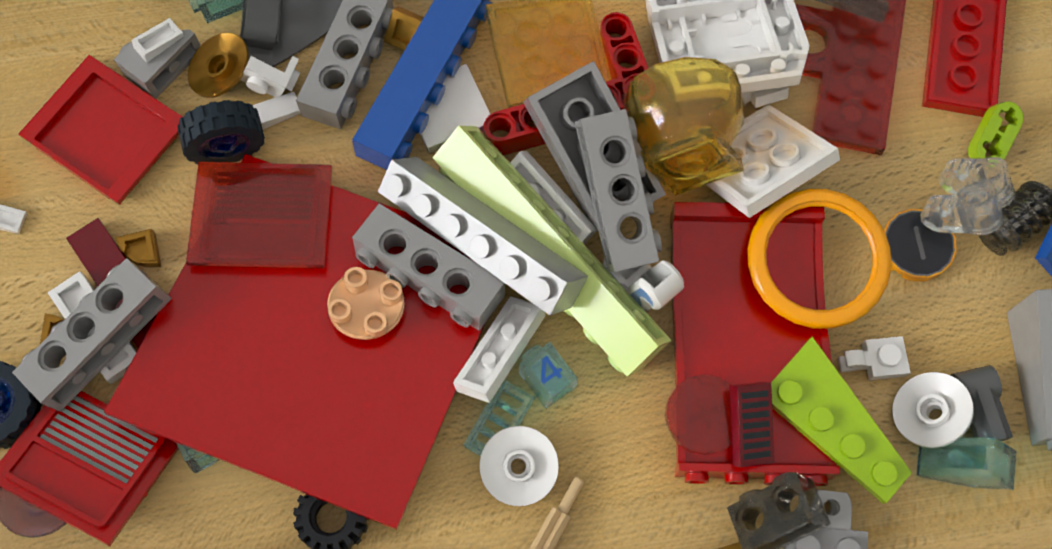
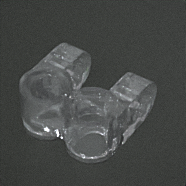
[920,157,1015,235]

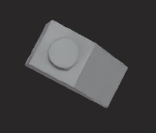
[114,29,201,99]

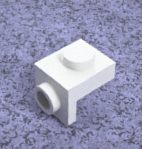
[240,56,300,98]

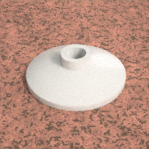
[892,372,974,448]
[479,426,559,506]

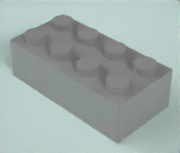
[523,61,666,231]

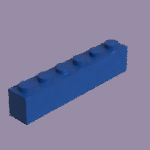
[352,0,493,170]

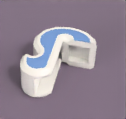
[603,258,684,311]

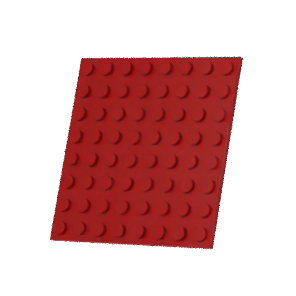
[104,154,486,530]

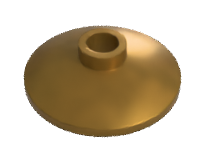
[188,33,249,98]

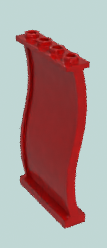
[670,202,840,486]

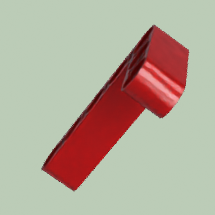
[484,12,655,155]

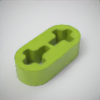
[968,102,1024,167]

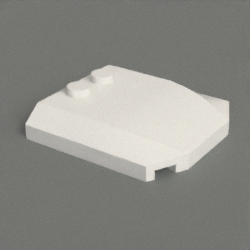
[645,0,810,103]

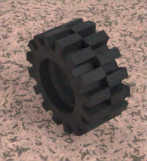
[293,494,369,549]

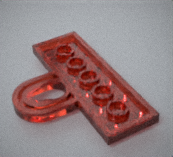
[795,0,906,155]

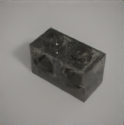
[727,472,831,549]

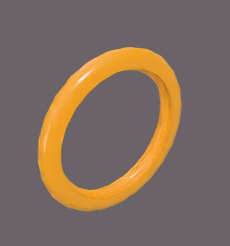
[747,188,892,329]

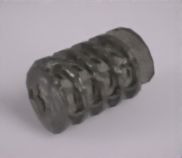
[976,181,1052,256]

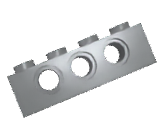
[296,0,394,129]
[575,109,662,272]
[352,203,505,331]
[12,258,172,411]

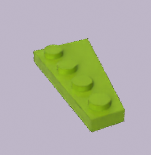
[771,337,912,504]

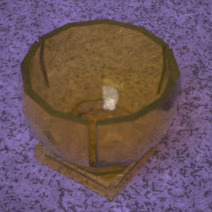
[623,57,744,196]

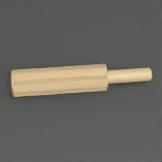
[529,477,584,549]

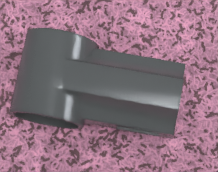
[950,365,1013,447]

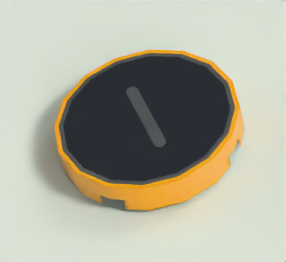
[884,209,957,282]

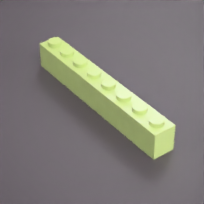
[432,126,671,377]

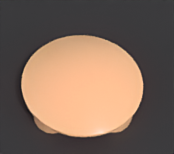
[327,267,405,340]

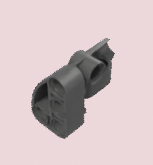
[240,0,343,67]

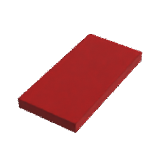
[922,0,1007,117]

